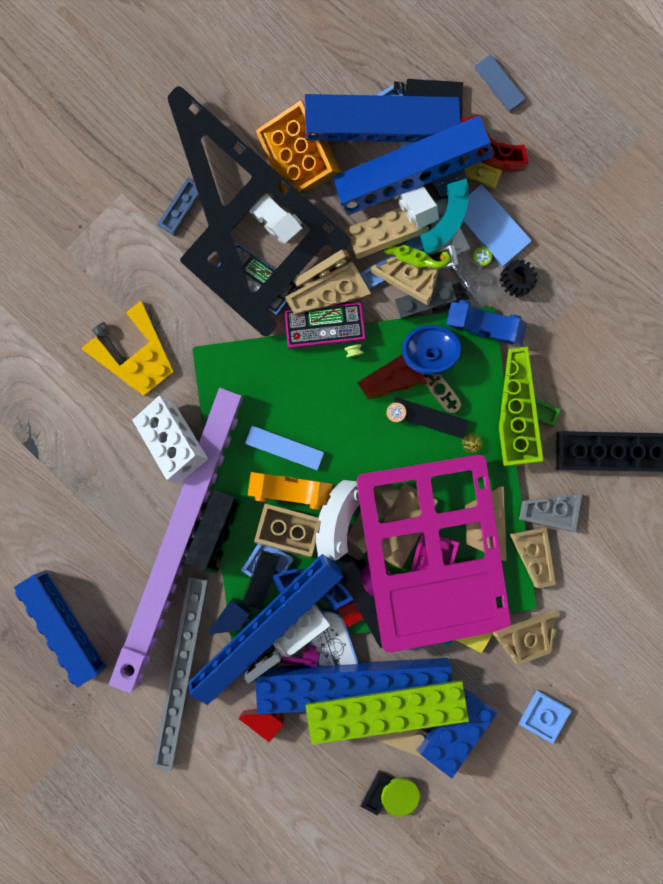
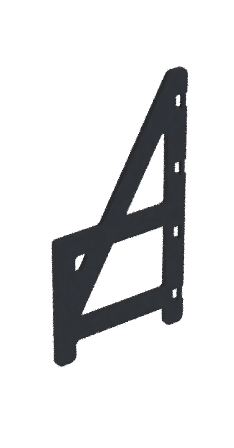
[167,86,351,337]

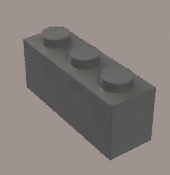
[395,281,456,319]

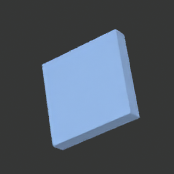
[519,690,572,744]

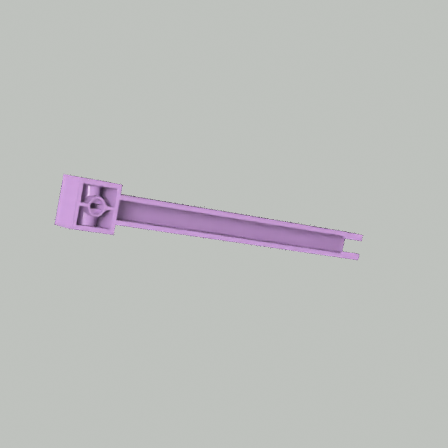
[109,388,244,693]

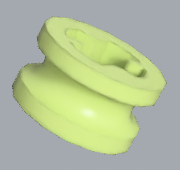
[345,344,363,358]

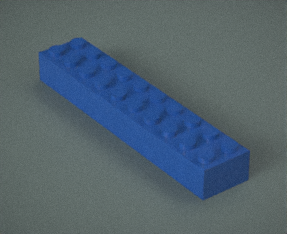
[255,658,452,714]

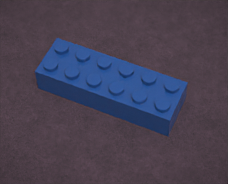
[14,570,107,688]

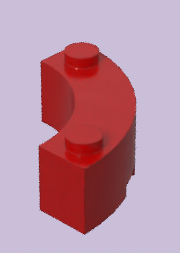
[460,115,529,172]

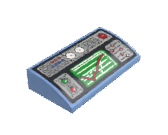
[216,243,299,317]

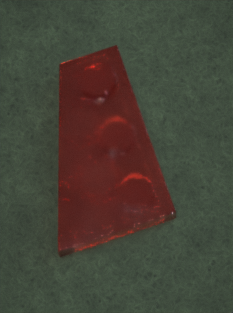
[357,355,427,400]

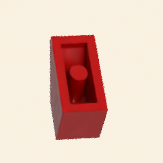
[239,709,284,743]

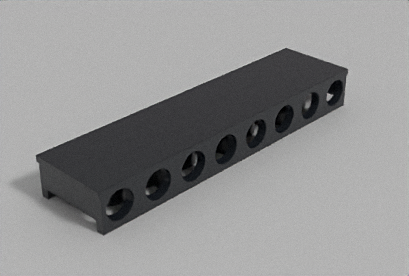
[556,431,663,472]

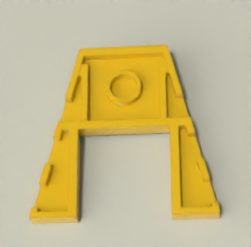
[81,301,175,396]

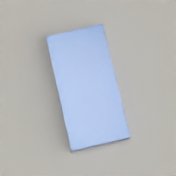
[462,184,532,267]

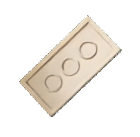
[344,207,429,259]
[382,482,438,569]

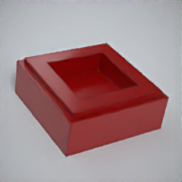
[338,601,363,627]

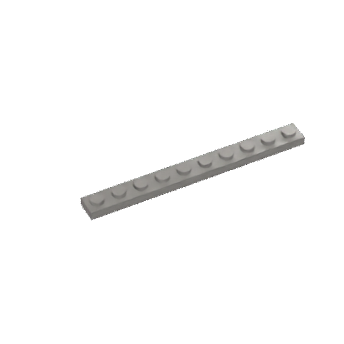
[152,576,208,771]

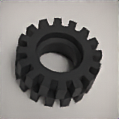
[500,259,538,297]

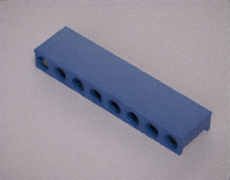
[304,94,460,142]
[333,116,493,216]

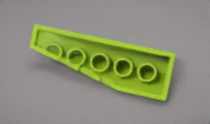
[499,347,543,466]

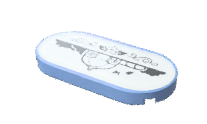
[310,609,358,666]

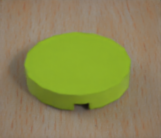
[381,777,420,817]

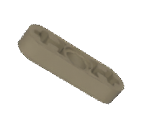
[419,373,461,413]

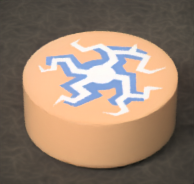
[386,403,406,422]

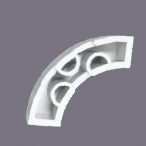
[249,192,302,244]
[316,480,360,561]

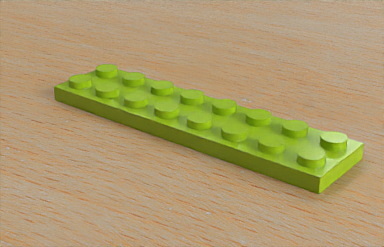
[305,680,469,745]

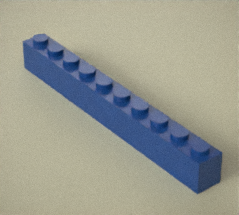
[188,554,343,705]

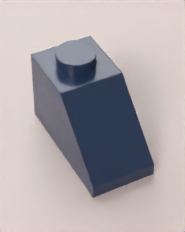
[208,598,251,634]

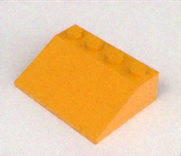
[255,101,341,194]

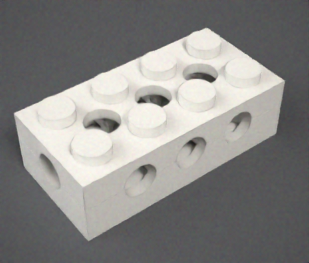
[132,395,208,483]

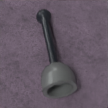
[92,322,127,364]

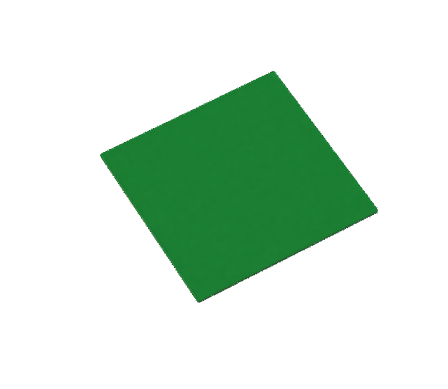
[192,306,536,645]

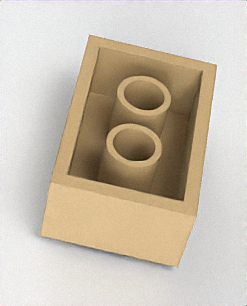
[254,504,321,558]

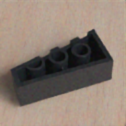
[184,489,240,574]

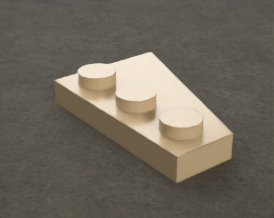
[294,250,355,287]
[510,527,556,588]

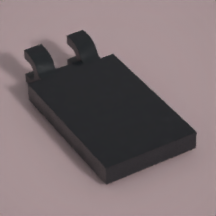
[392,79,463,119]

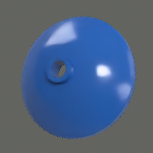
[402,325,461,375]

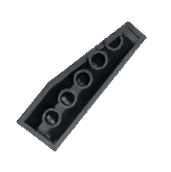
[332,554,382,648]

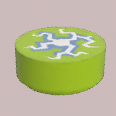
[472,247,492,267]

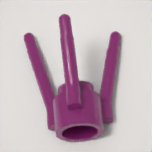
[278,644,320,668]

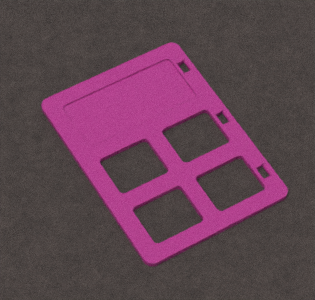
[356,455,511,653]

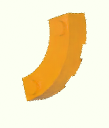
[248,472,333,510]

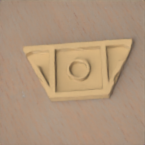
[370,257,439,306]
[465,486,507,561]
[493,610,560,665]

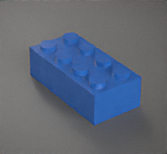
[417,688,497,779]

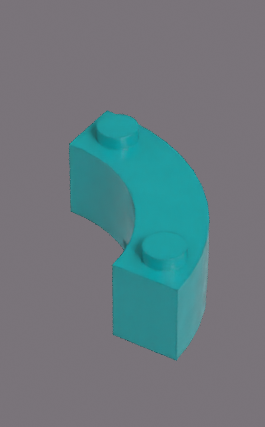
[420,178,469,254]

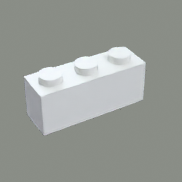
[391,179,439,229]

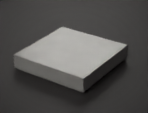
[244,645,281,684]

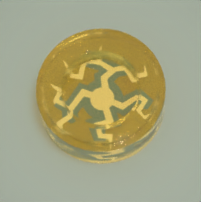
[462,434,482,453]

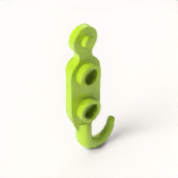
[383,245,450,269]

